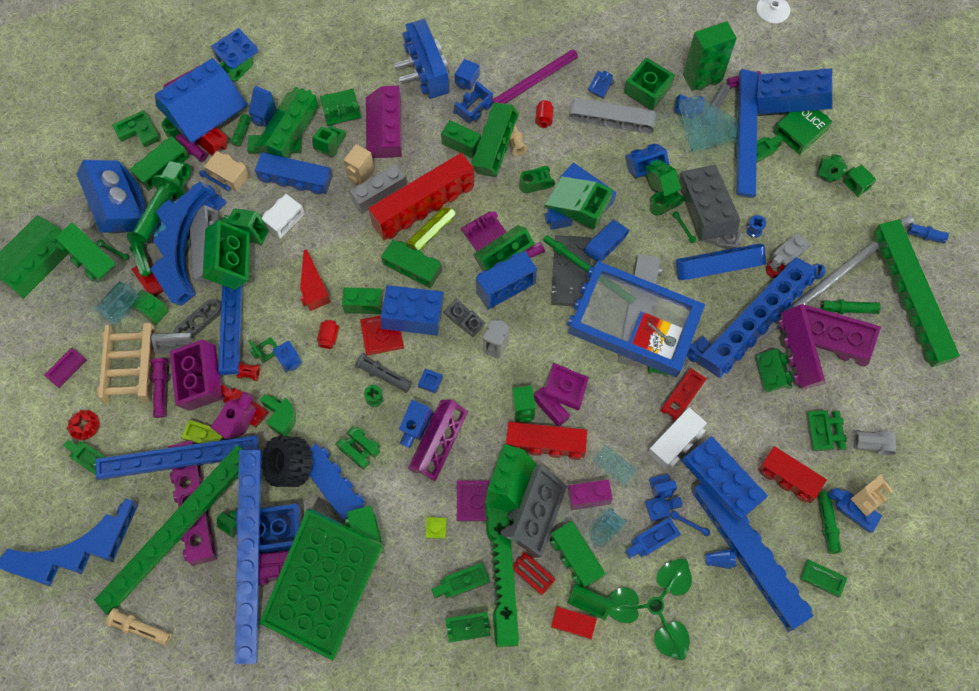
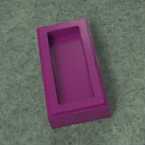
[44,347,87,388]

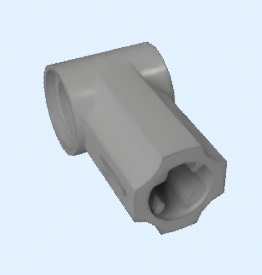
[854,431,896,456]

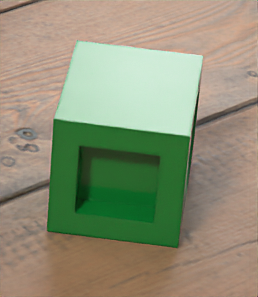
[843,164,876,197]

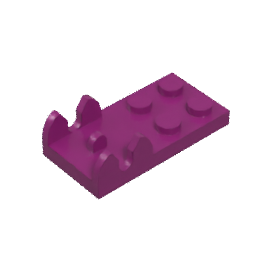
[805,305,881,367]

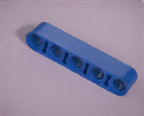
[675,244,766,280]

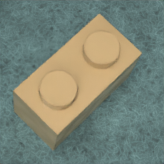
[344,144,375,185]
[204,151,249,192]

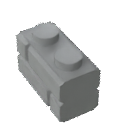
[483,319,509,359]

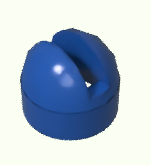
[813,263,826,279]

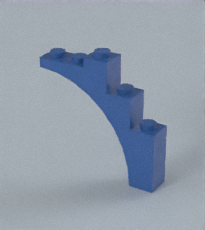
[150,181,214,306]

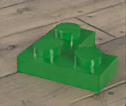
[112,110,160,147]

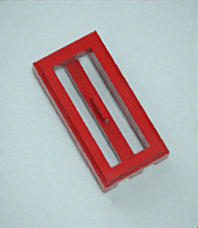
[513,552,556,596]

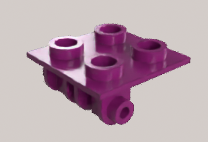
[460,211,506,252]

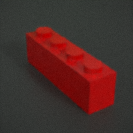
[506,422,587,460]

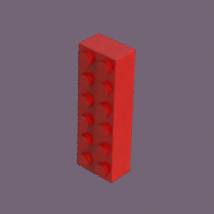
[368,153,474,241]

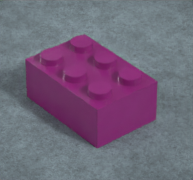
[169,339,222,411]

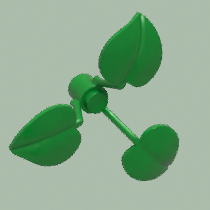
[607,559,692,661]

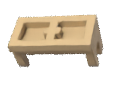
[851,474,892,517]

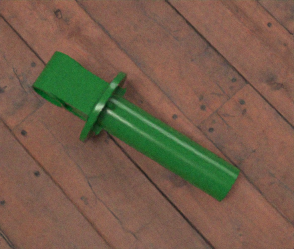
[131,161,191,243]

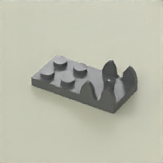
[551,235,592,307]
[501,465,567,558]

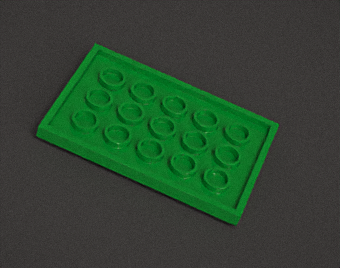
[259,508,384,661]

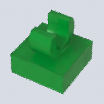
[217,510,237,538]

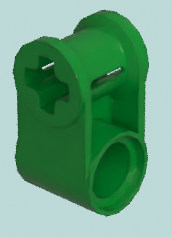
[519,166,555,193]
[649,191,686,216]

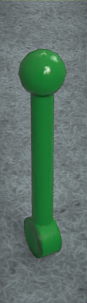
[673,211,696,243]
[97,239,129,261]

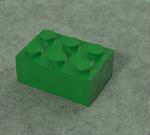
[202,220,250,290]
[55,222,116,282]

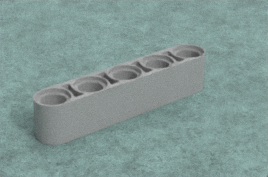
[568,98,656,134]

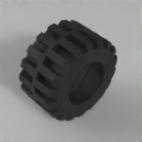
[261,436,313,487]

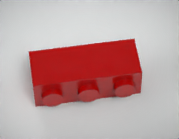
[758,446,827,503]

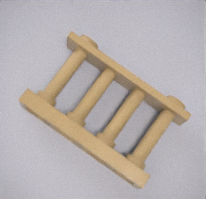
[97,323,156,403]

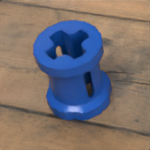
[746,215,766,238]

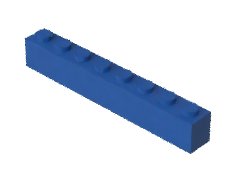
[692,483,814,632]

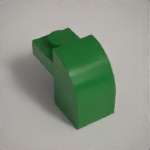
[312,125,346,157]
[260,394,296,436]

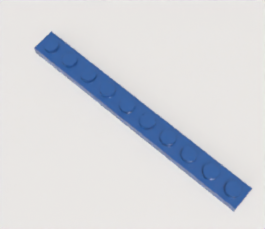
[234,450,262,664]

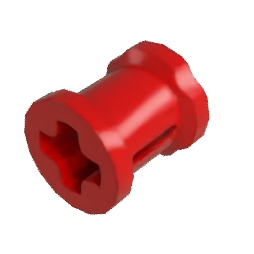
[237,362,261,381]

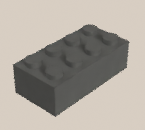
[679,164,740,240]

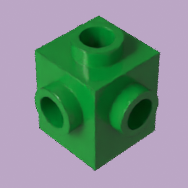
[817,154,848,182]

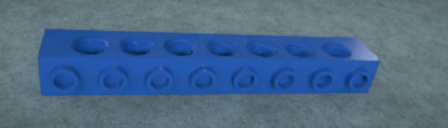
[701,257,815,378]

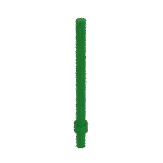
[543,235,636,305]

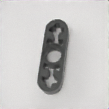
[174,299,221,339]

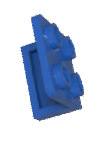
[211,28,258,69]

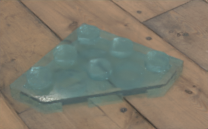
[678,96,738,153]

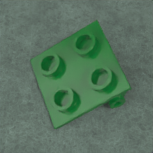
[320,89,361,126]

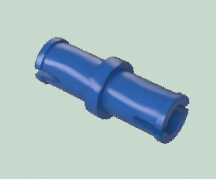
[907,223,949,244]

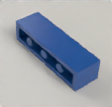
[255,152,333,194]
[309,443,365,523]

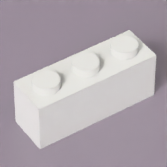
[648,408,707,470]

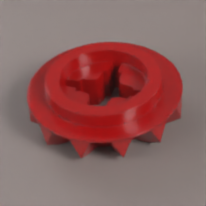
[67,410,100,440]

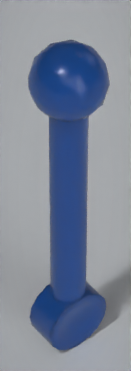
[199,170,231,192]
[671,511,710,536]

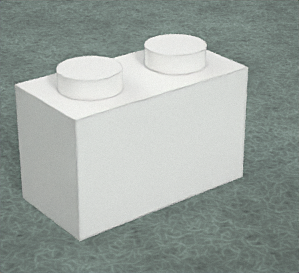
[262,194,305,239]

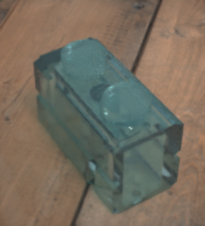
[94,281,139,325]

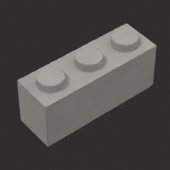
[350,164,407,214]

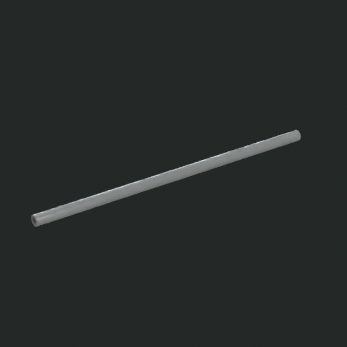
[745,215,914,353]

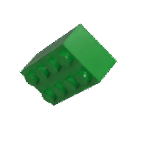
[683,21,737,91]

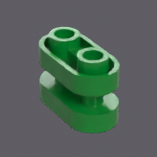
[335,426,380,470]

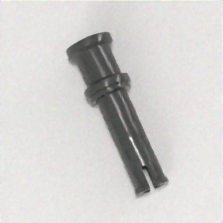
[355,353,412,393]

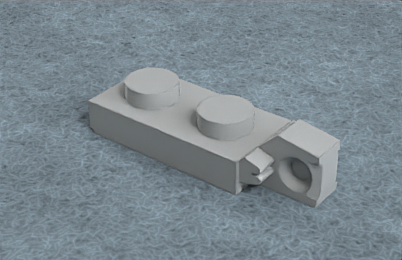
[769,233,811,270]

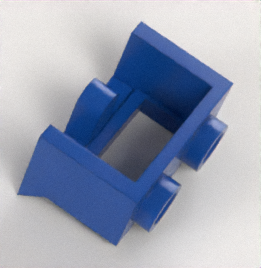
[453,81,493,124]

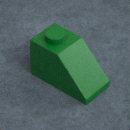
[128,290,169,325]

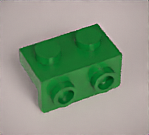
[756,348,794,392]

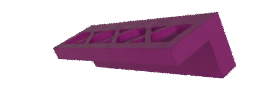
[408,400,469,481]

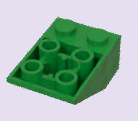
[545,176,613,229]

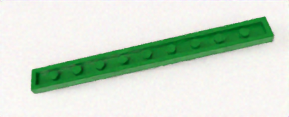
[94,445,244,615]

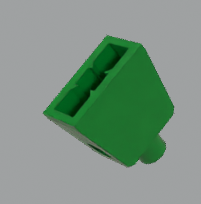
[222,208,269,246]

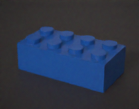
[757,68,833,114]

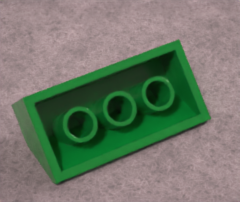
[254,89,319,158]

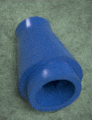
[706,548,736,569]

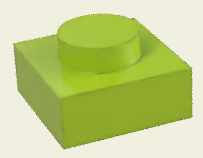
[425,517,447,539]

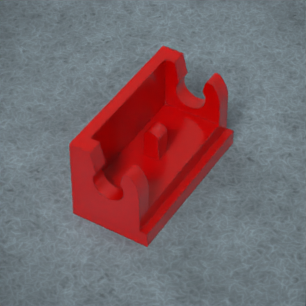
[195,127,227,156]

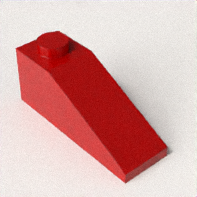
[299,249,331,311]

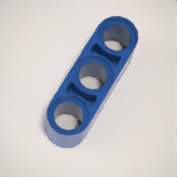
[584,220,629,262]

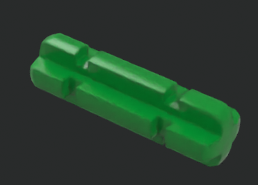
[230,114,251,146]

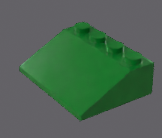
[0,215,68,299]

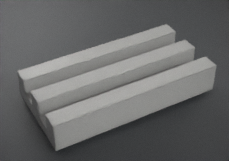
[151,333,193,353]

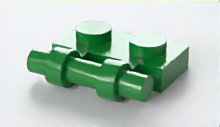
[806,410,847,451]

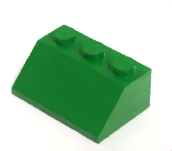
[485,444,537,512]

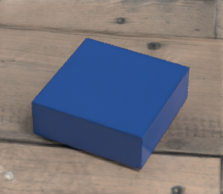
[418,369,443,394]

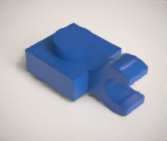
[645,497,683,522]

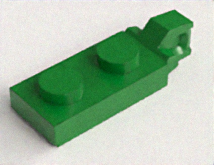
[735,134,784,163]
[63,440,106,481]
[431,562,490,599]

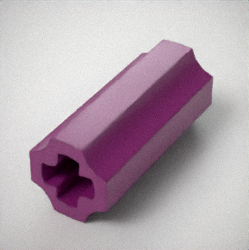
[534,387,570,427]

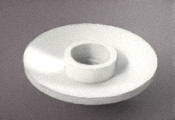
[756,0,790,24]

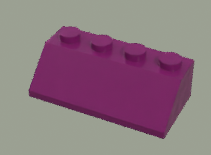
[366,85,402,158]
[779,304,826,390]

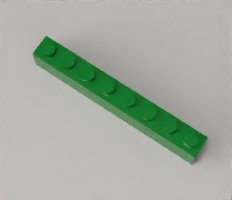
[873,219,960,368]

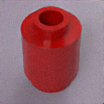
[535,100,554,128]
[317,320,339,349]

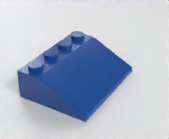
[155,58,248,143]

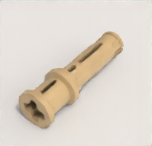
[509,124,527,156]
[106,608,172,646]

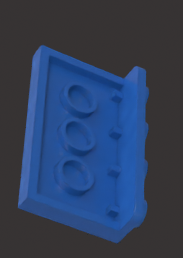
[681,436,768,522]

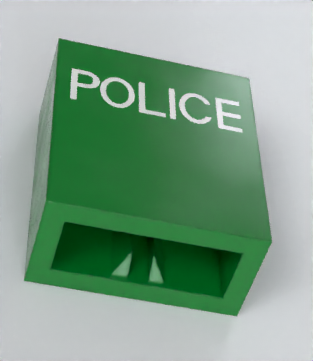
[773,110,833,155]

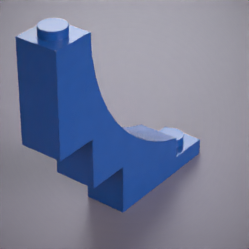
[0,498,138,587]

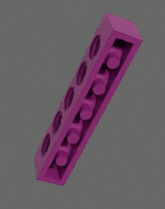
[168,440,217,566]

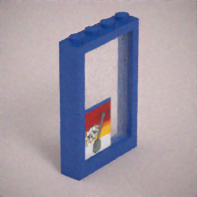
[567,261,705,377]

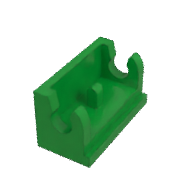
[445,612,490,643]

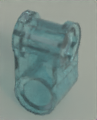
[590,507,627,547]

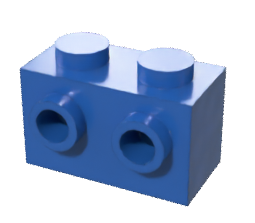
[625,143,669,177]

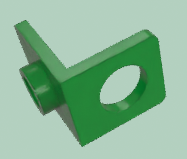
[248,337,278,363]

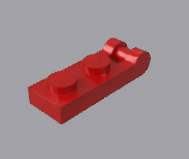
[660,368,707,421]

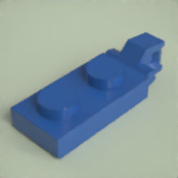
[827,488,882,533]
[625,517,681,559]

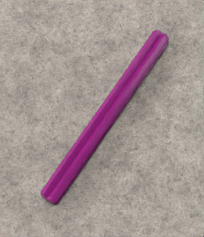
[492,49,578,104]

